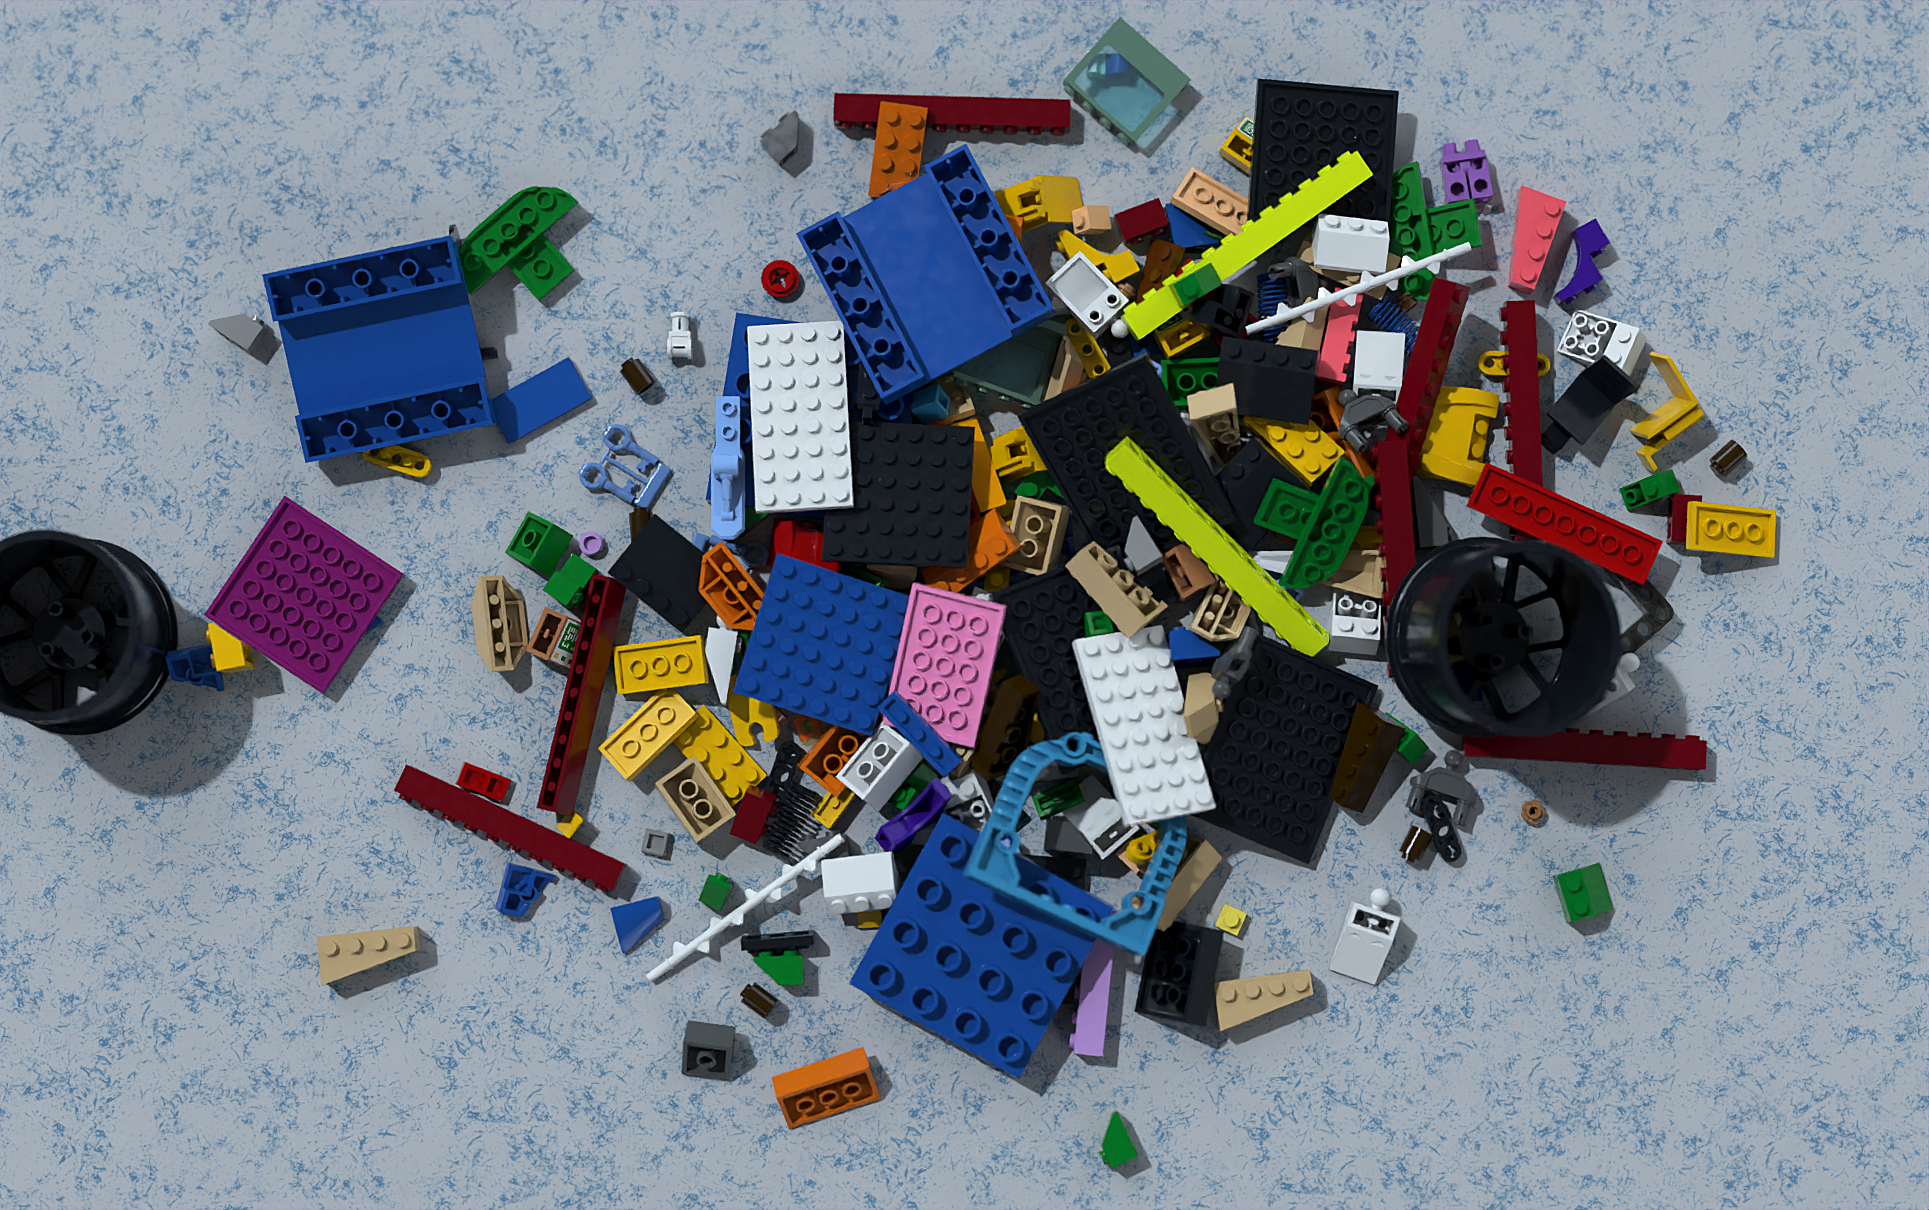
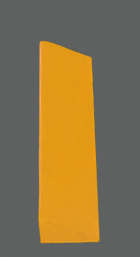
[949,418,1007,513]

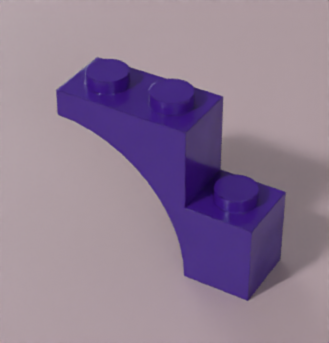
[1553,218,1610,305]
[875,778,952,855]

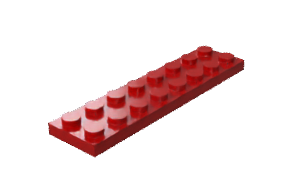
[1466,462,1663,585]

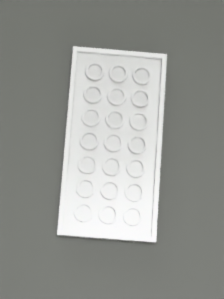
[747,321,853,514]
[1072,625,1216,827]

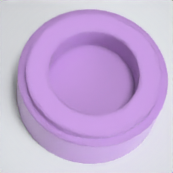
[579,532,604,556]

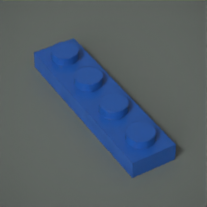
[877,690,963,778]

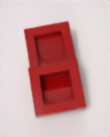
[455,762,511,802]

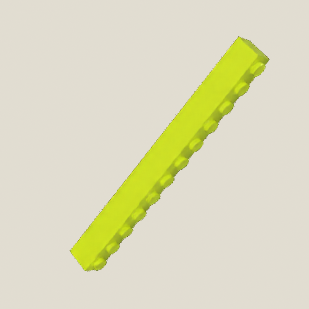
[1120,151,1373,340]
[1105,436,1330,657]

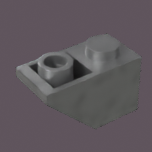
[760,110,800,167]
[797,830,849,863]

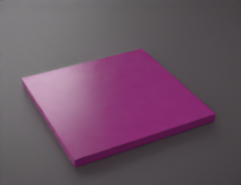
[204,496,405,694]

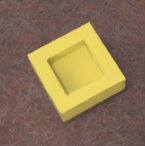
[1214,904,1247,936]

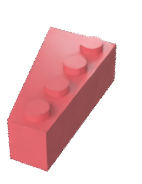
[1507,185,1566,295]
[1316,288,1363,389]

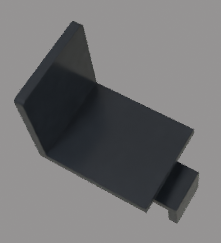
[1541,355,1640,454]

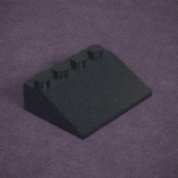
[1216,336,1321,425]
[1215,436,1311,553]
[607,513,707,633]
[1134,921,1224,1027]

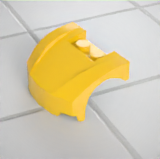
[1414,385,1500,488]

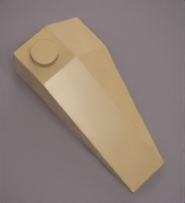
[1276,297,1329,350]

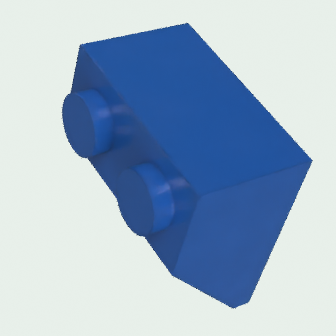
[1165,627,1220,669]

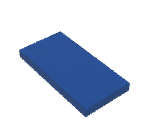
[492,357,592,445]

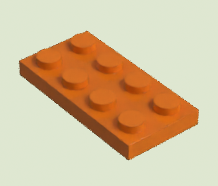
[868,101,928,198]

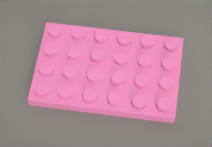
[882,583,1007,748]

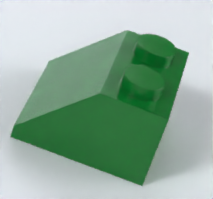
[505,511,573,577]
[1553,863,1613,922]

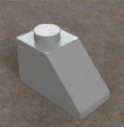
[208,314,268,354]
[1123,516,1163,576]

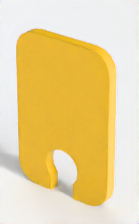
[727,675,780,746]

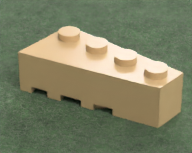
[1187,383,1242,468]
[1132,835,1222,931]
[317,926,420,985]
[1213,970,1313,1031]

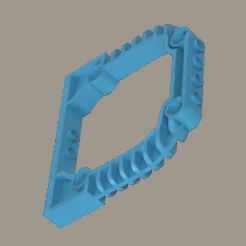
[962,732,1187,957]

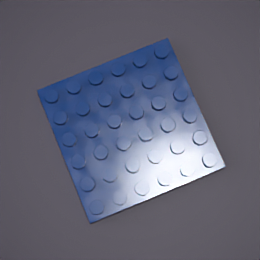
[733,553,910,736]

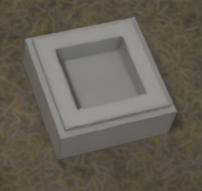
[641,828,670,857]

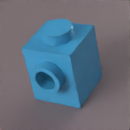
[911,384,951,425]

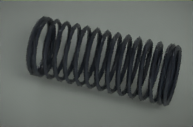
[761,782,820,859]

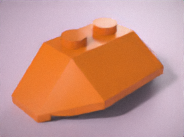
[699,541,764,631]

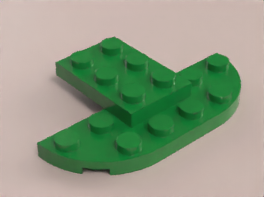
[1388,161,1483,302]
[460,186,579,302]
[1254,456,1368,588]

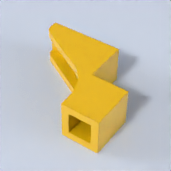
[1055,230,1140,286]

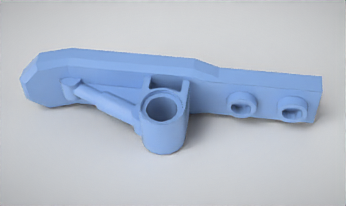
[711,396,745,540]

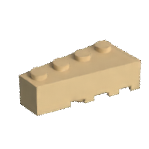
[1065,541,1168,639]

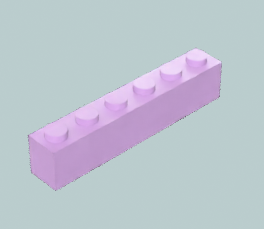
[1069,911,1117,1057]

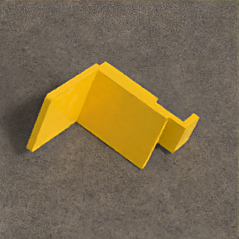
[995,175,1083,232]
[1629,352,1704,472]
[988,426,1047,484]

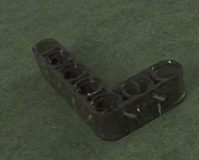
[1603,568,1674,656]

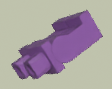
[1439,139,1494,205]

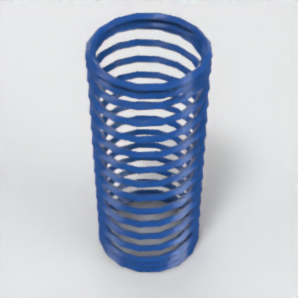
[1256,272,1288,344]
[1367,296,1420,357]

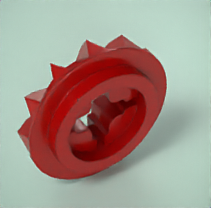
[761,260,799,298]

